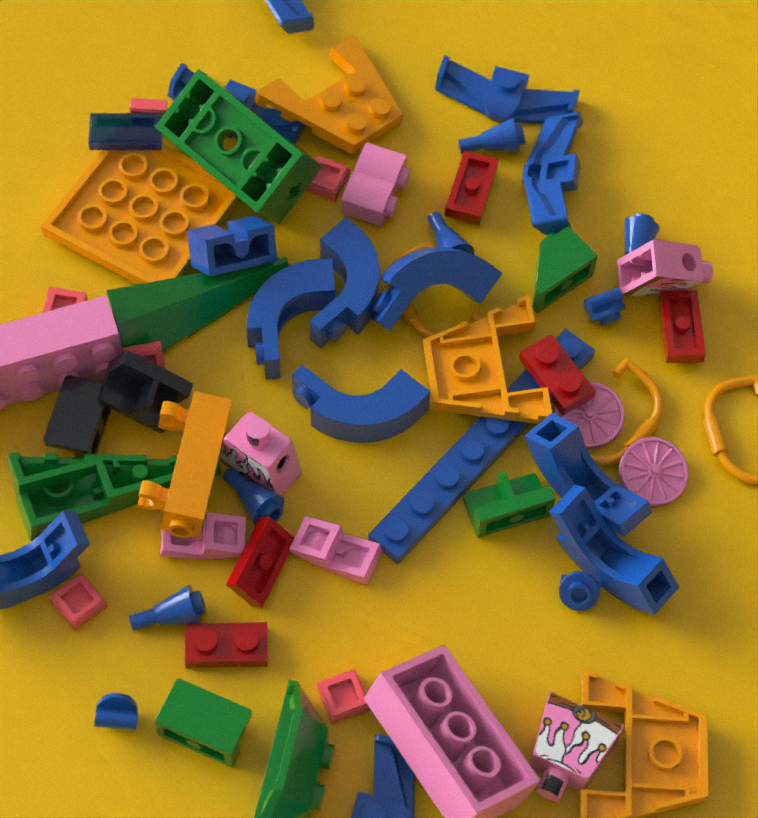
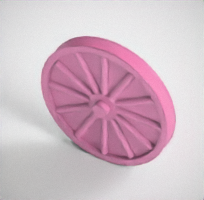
[555,382,624,449]
[618,437,689,506]

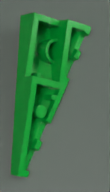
[106,257,289,353]
[8,453,221,542]

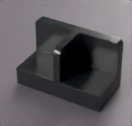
[98,350,193,433]
[43,375,112,458]

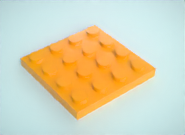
[41,124,241,284]

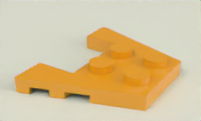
[254,35,403,154]
[423,295,552,424]
[579,669,709,818]

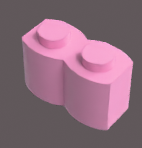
[341,142,411,227]

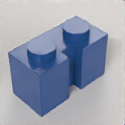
[187,216,277,276]

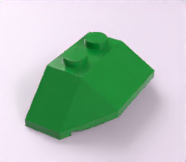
[254,679,335,818]

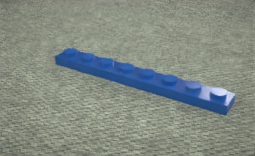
[368,328,595,564]

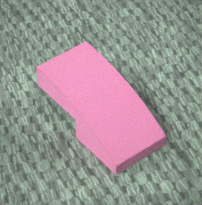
[160,512,246,559]
[289,516,383,585]

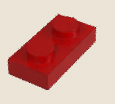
[444,151,499,225]
[658,290,706,363]
[519,334,596,416]
[226,517,295,607]
[185,622,268,668]

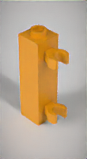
[137,391,232,539]

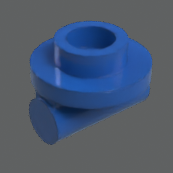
[584,287,626,325]
[559,571,601,611]
[94,693,138,730]

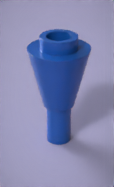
[458,118,526,154]
[427,212,474,255]
[624,213,660,255]
[222,467,284,526]
[129,585,206,631]

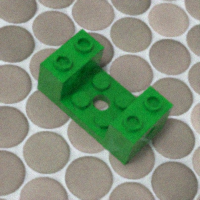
[155,69,324,224]

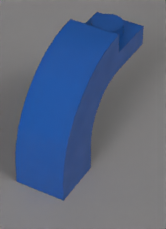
[310,217,380,349]
[370,247,502,331]
[247,258,335,379]
[292,365,430,443]
[524,413,652,536]
[549,485,679,615]
[0,510,90,610]

